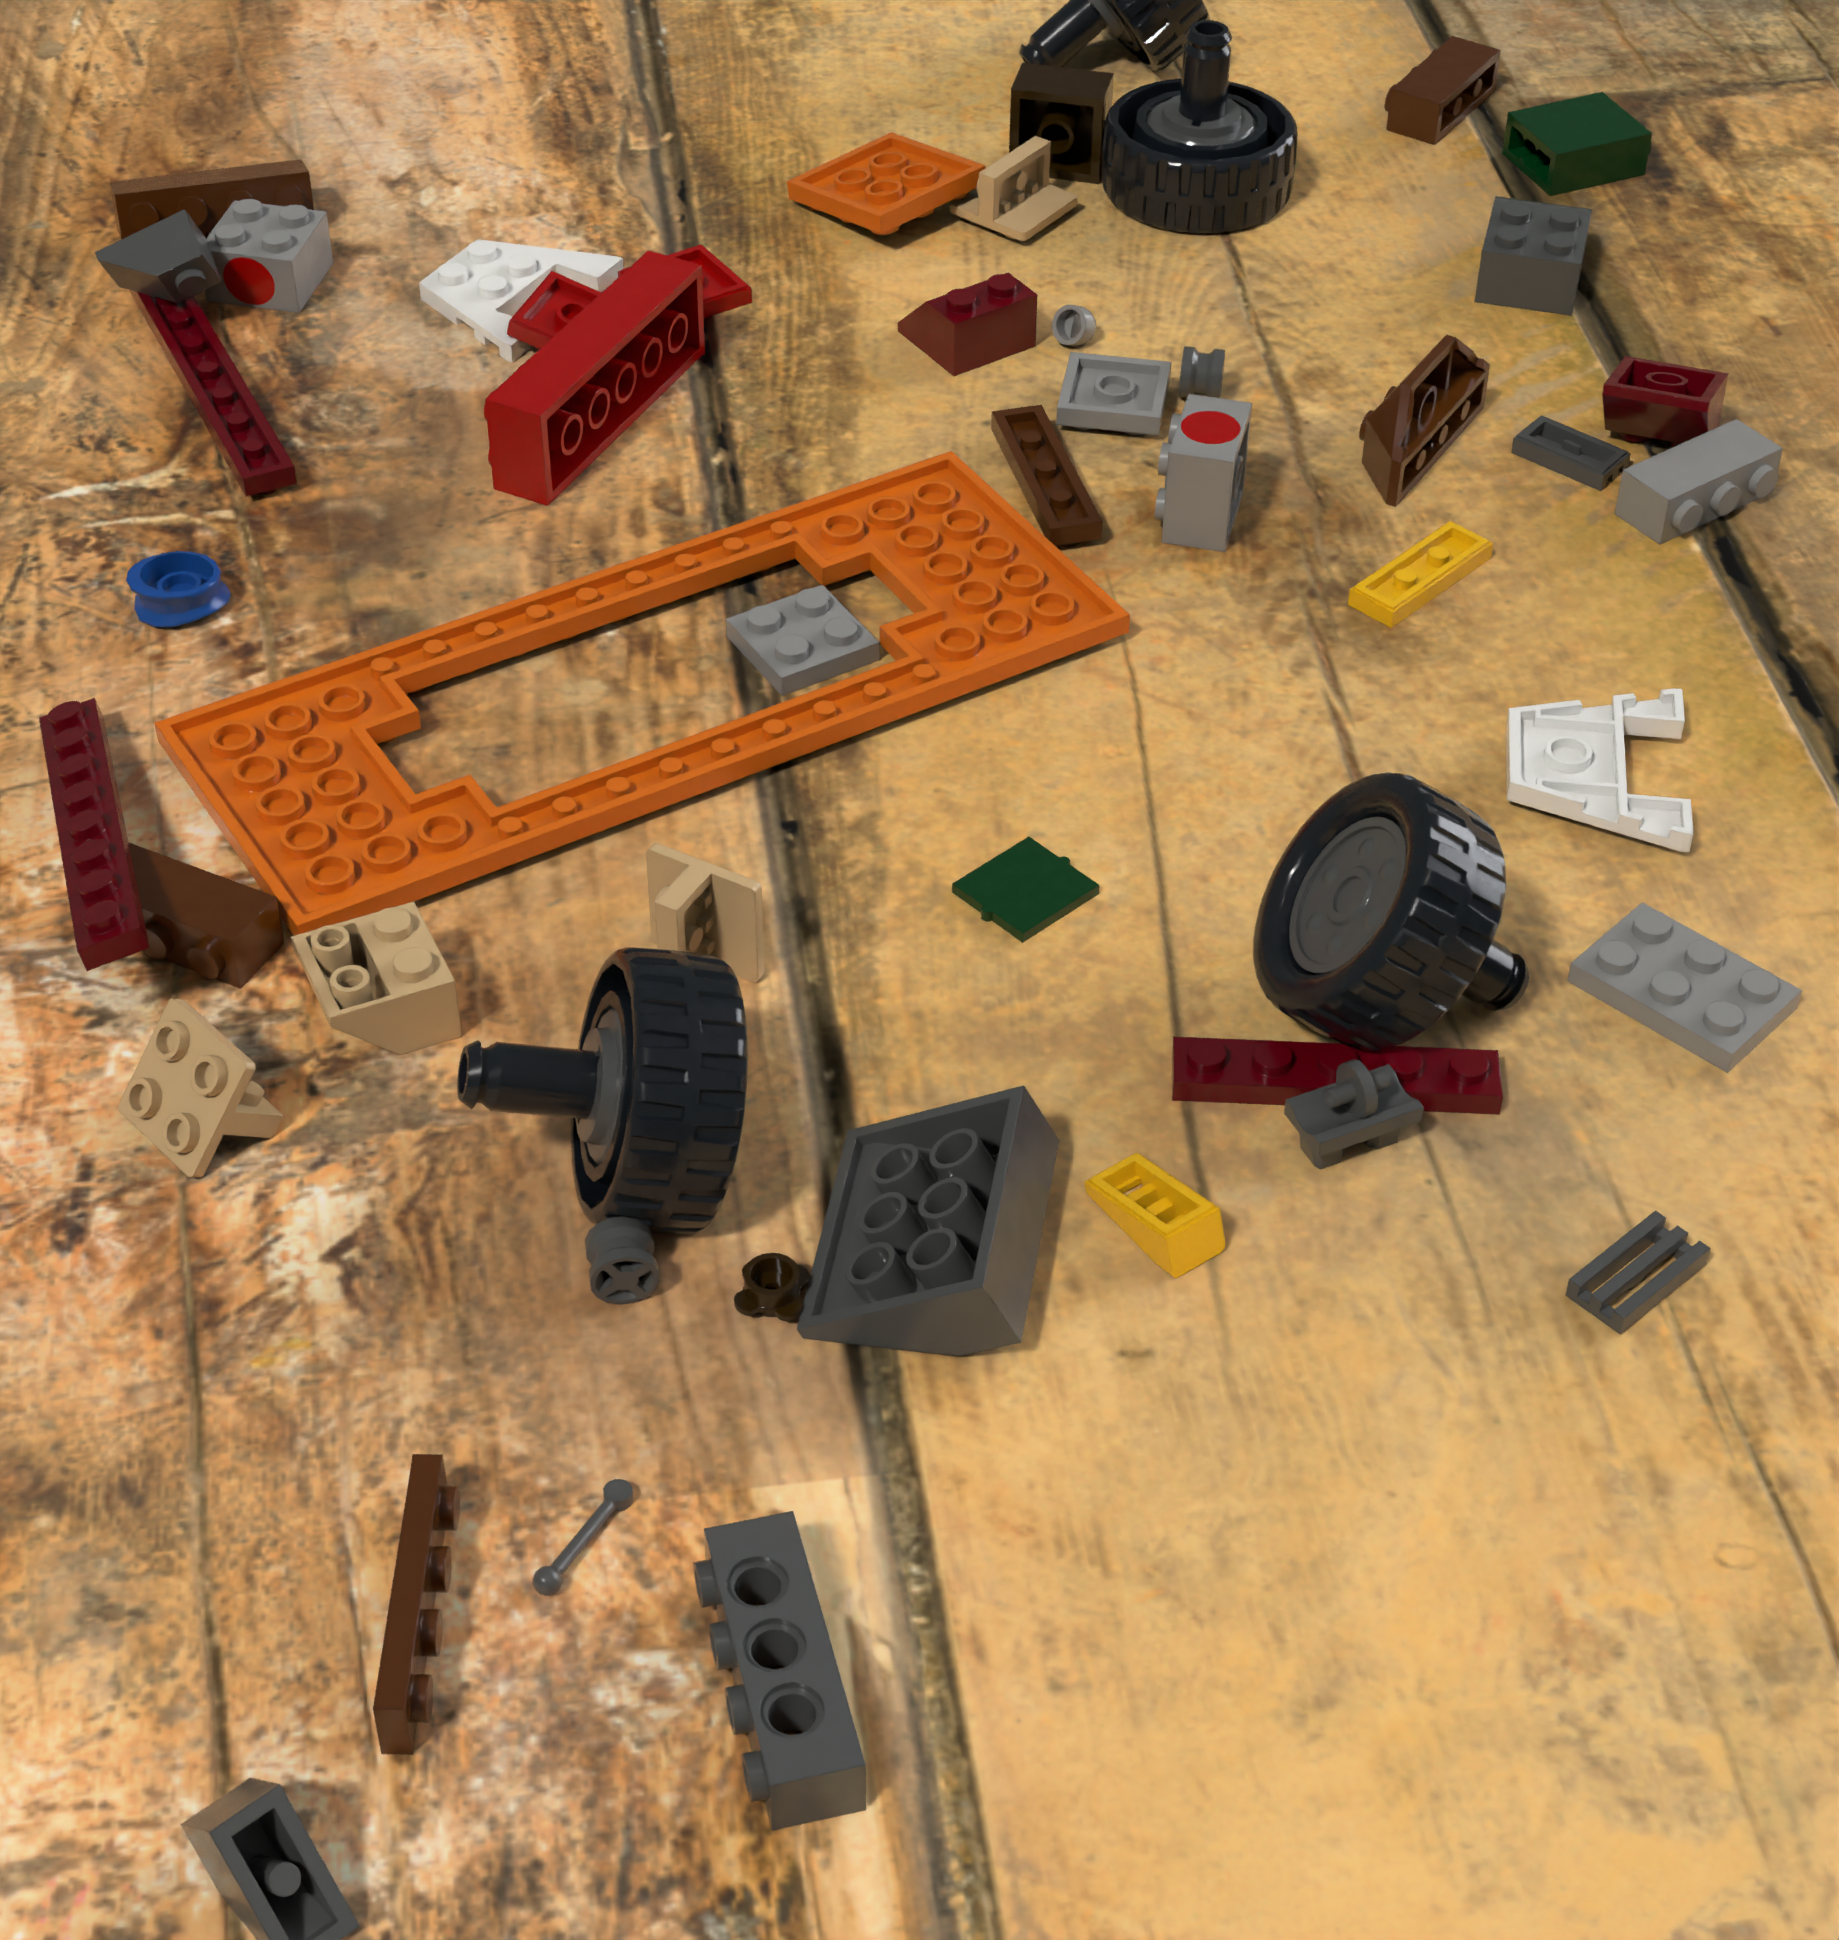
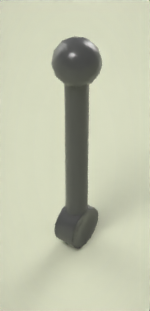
[533,1479,633,1596]

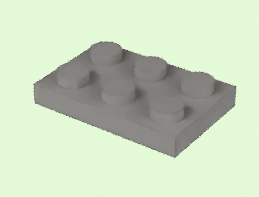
[1567,902,1802,1073]

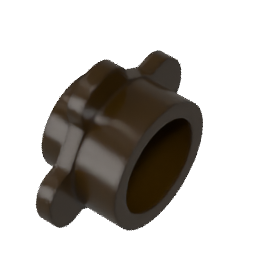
[734,1253,810,1321]

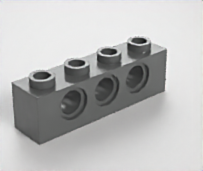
[693,1511,866,1831]

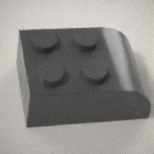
[1475,196,1592,316]

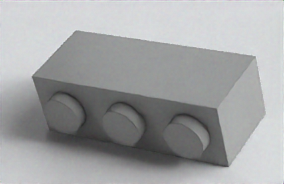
[1615,419,1783,545]

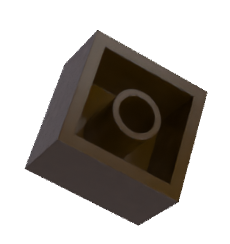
[1009,63,1114,184]

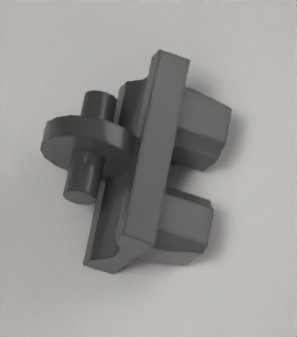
[1284,1059,1424,1169]

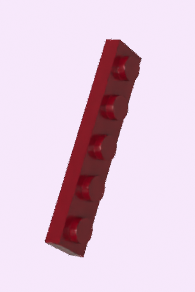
[1172,1036,1503,1115]

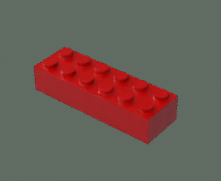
[484,250,705,506]

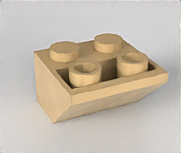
[291,901,462,1055]

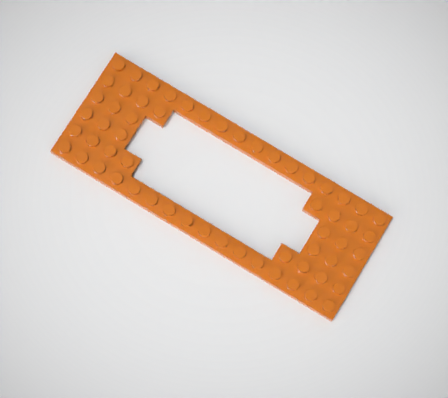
[155,451,1130,935]

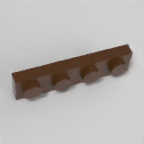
[991,405,1103,546]
[373,1454,460,1755]

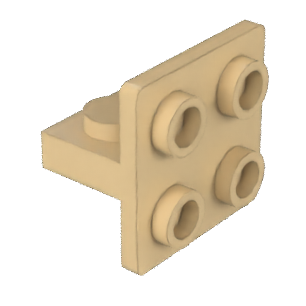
[949,136,1078,241]
[646,843,764,983]
[118,998,284,1178]

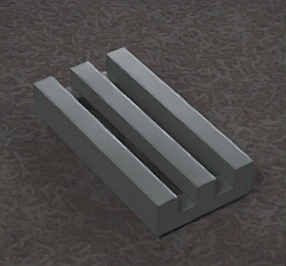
[1511,416,1631,491]
[1565,1210,1711,1334]

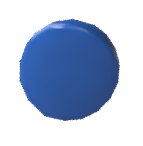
[126,551,231,627]

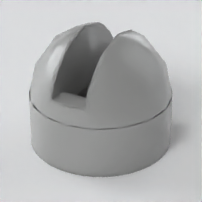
[1052,305,1096,346]

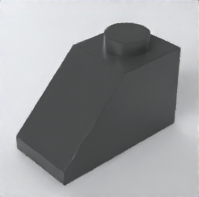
[95,209,222,303]
[180,1778,360,1940]

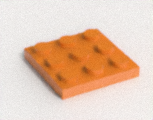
[787,132,986,235]

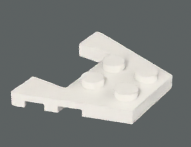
[419,239,623,363]
[1506,688,1694,852]

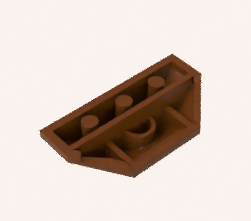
[1359,335,1490,507]

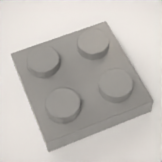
[1056,352,1171,436]
[726,585,880,696]

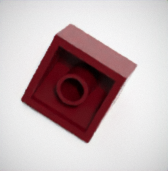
[898,273,1037,376]
[1602,356,1728,447]

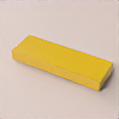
[1348,521,1493,628]

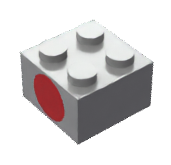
[205,199,333,313]
[1155,394,1252,552]

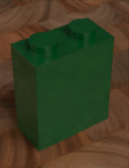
[1502,92,1652,196]

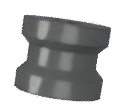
[1179,346,1225,398]
[585,1216,659,1305]

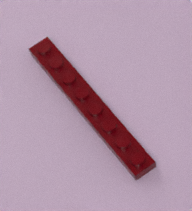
[129,290,297,496]
[39,698,150,971]

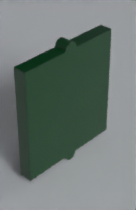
[952,836,1099,943]

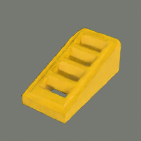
[1084,1152,1225,1278]

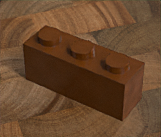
[1385,36,1501,145]
[129,843,284,989]

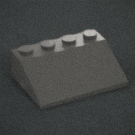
[797,1085,1059,1356]

